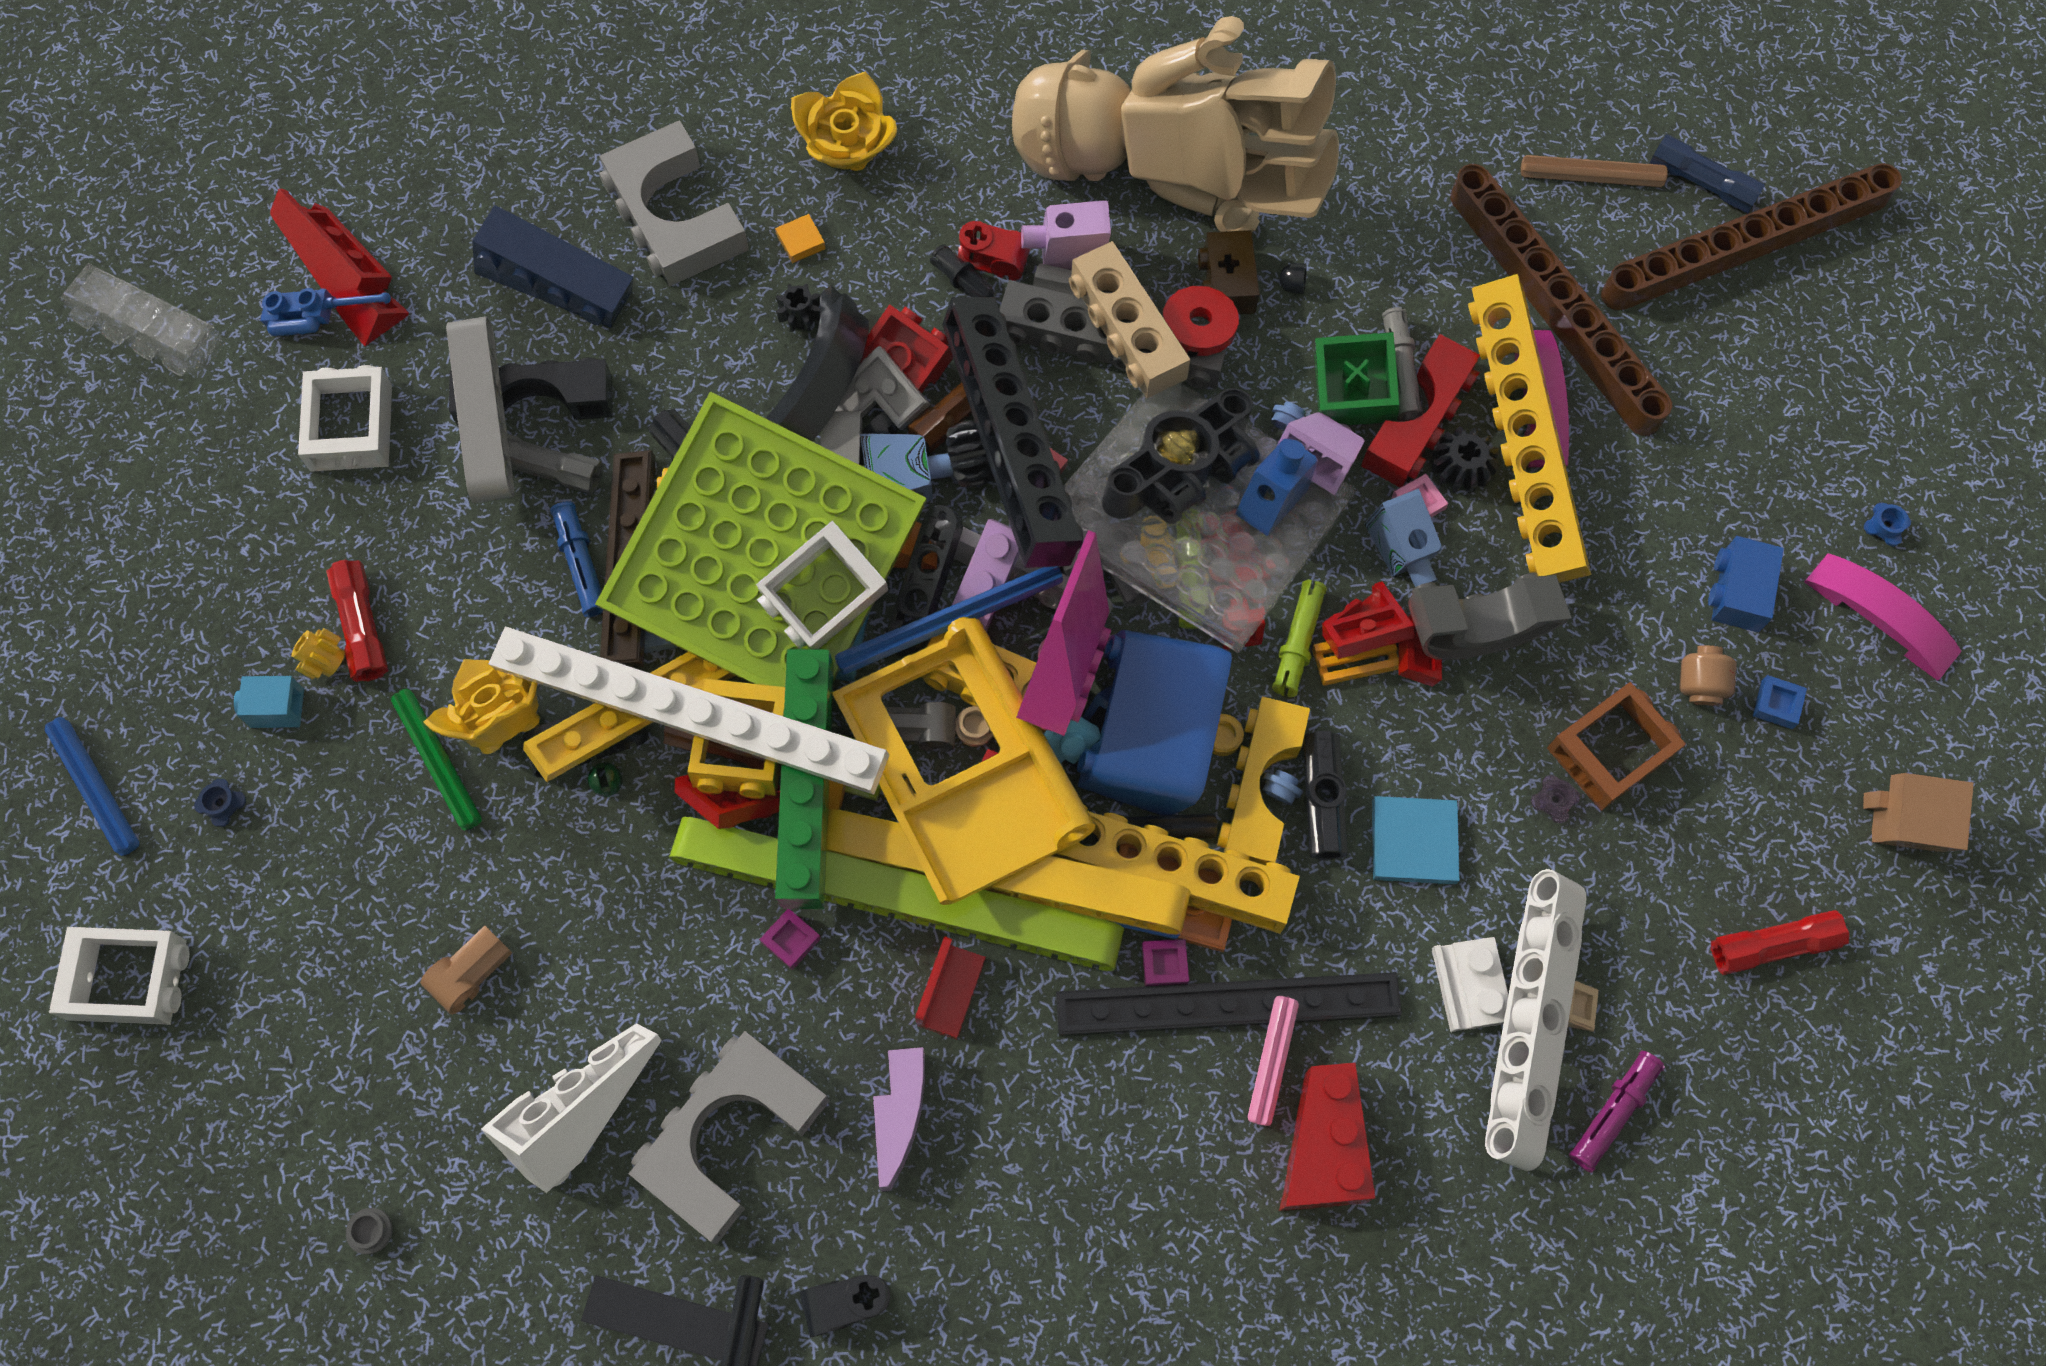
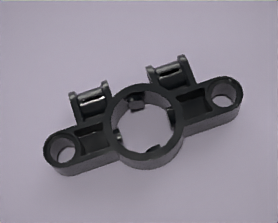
[1101,388,1260,524]

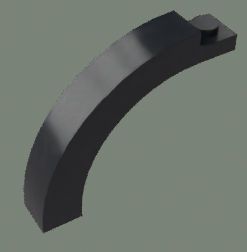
[765,285,869,442]

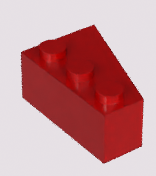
[1279,1063,1375,1211]

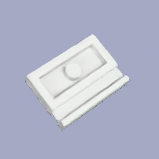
[1432,937,1508,1032]

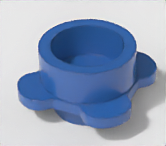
[1864,503,1911,546]

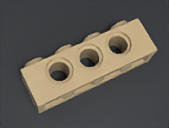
[1069,241,1190,398]

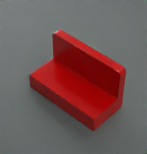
[915,936,986,1040]

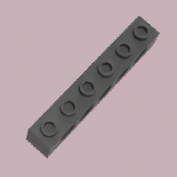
[1000,280,1227,389]

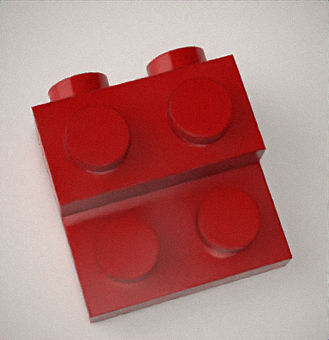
[860,304,953,393]

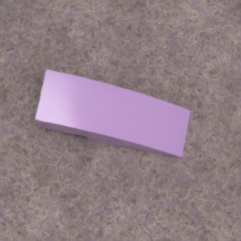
[873,1047,925,1192]

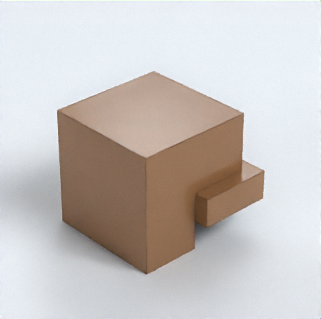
[1864,773,1974,852]

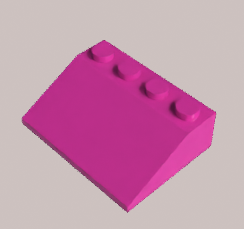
[1016,530,1111,736]

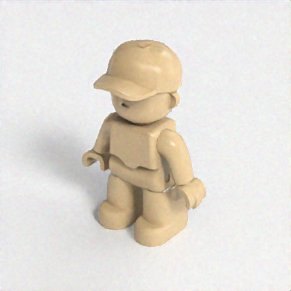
[1012,16,1339,232]

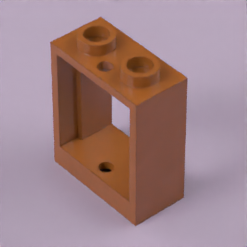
[1547,682,1686,811]

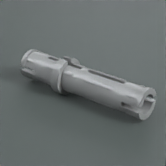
[1382,307,1423,420]

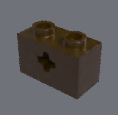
[1198,230,1260,315]

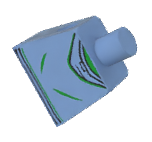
[860,434,953,501]
[1364,488,1442,587]

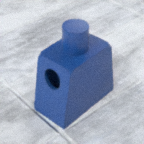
[1235,439,1318,536]

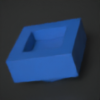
[1753,675,1807,729]

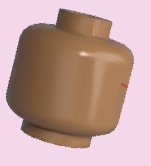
[1679,645,1737,706]

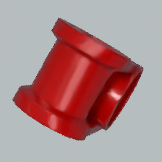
[958,221,1031,281]

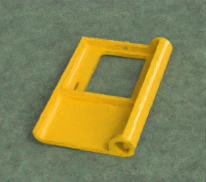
[832,617,1095,905]

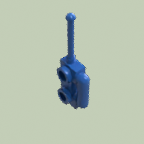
[260,288,391,336]

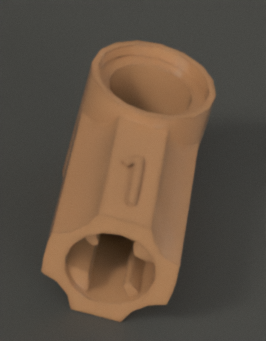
[420,926,512,1015]

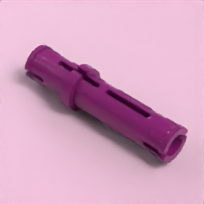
[1568,1050,1665,1173]

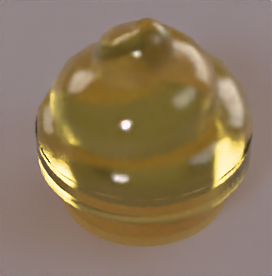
[1156,430,1197,465]

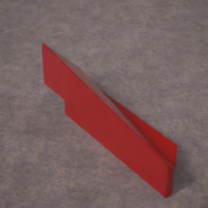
[270,189,409,346]

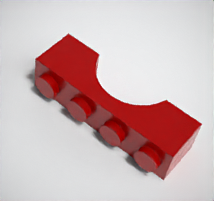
[1361,334,1480,488]

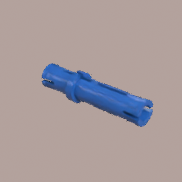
[550,501,603,618]

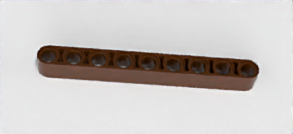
[1601,163,1902,311]
[1450,164,1672,436]

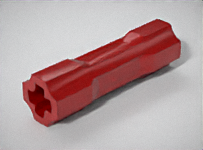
[326,559,389,682]
[1711,910,1849,975]

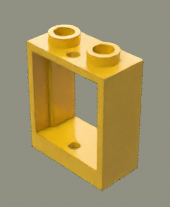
[687,679,785,799]

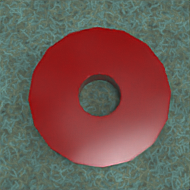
[1162,286,1239,356]

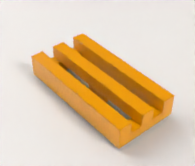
[1312,642,1399,686]

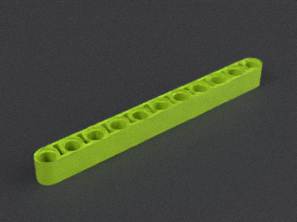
[669,817,1124,971]

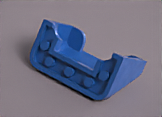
[1077,630,1232,815]

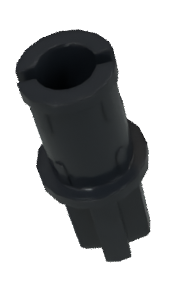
[930,244,995,297]

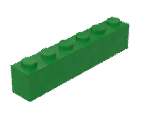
[775,649,834,909]

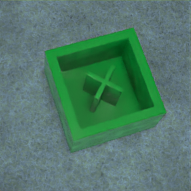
[1314,332,1399,425]

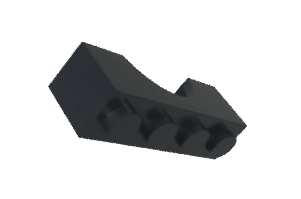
[449,357,613,428]

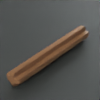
[1520,155,1668,187]

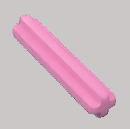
[1248,996,1299,1126]

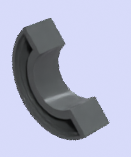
[1408,573,1572,660]

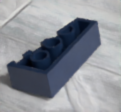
[472,205,633,328]

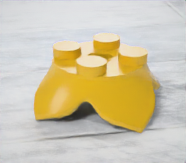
[791,71,897,171]
[423,659,540,754]

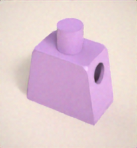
[1021,201,1111,270]
[1277,412,1365,495]

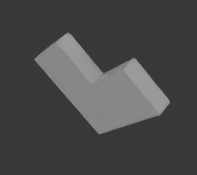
[835,346,931,430]

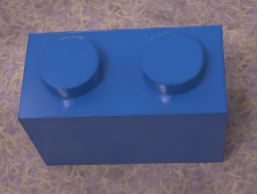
[1708,536,1784,633]

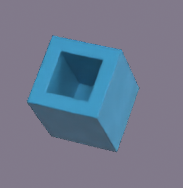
[234,676,304,728]

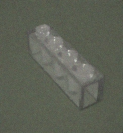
[60,263,226,379]

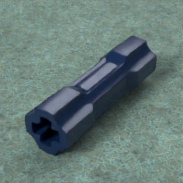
[1649,134,1766,213]

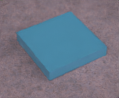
[1372,796,1459,884]

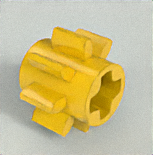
[291,628,345,680]

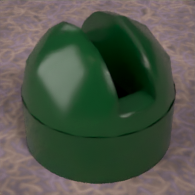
[588,763,623,797]

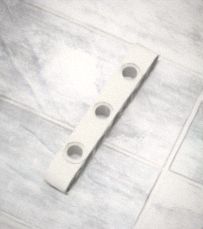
[1485,869,1586,1171]

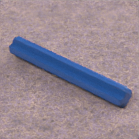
[45,717,139,856]

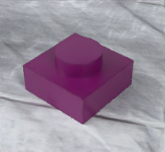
[759,909,821,970]
[1142,939,1189,986]

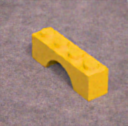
[1217,696,1310,865]

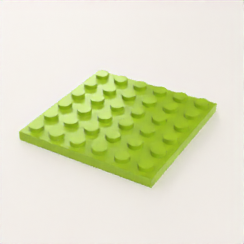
[595,392,927,687]

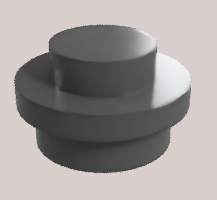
[346,1208,393,1255]

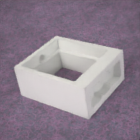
[298,365,392,472]
[756,521,888,649]
[49,927,189,1025]

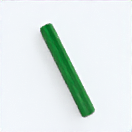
[391,689,482,831]

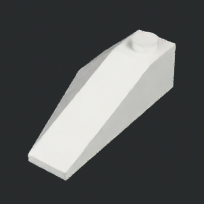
[481,1023,662,1193]

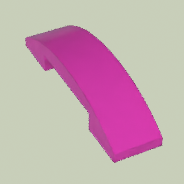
[1515,330,1569,467]
[1804,553,1961,681]

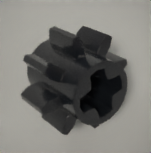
[776,284,820,332]

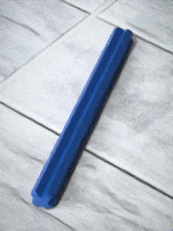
[835,566,1063,674]

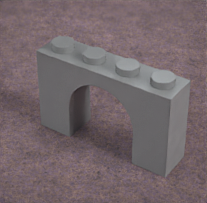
[599,120,749,287]
[628,1031,830,1245]

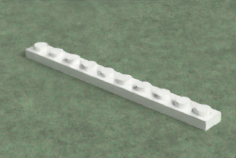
[488,626,890,795]

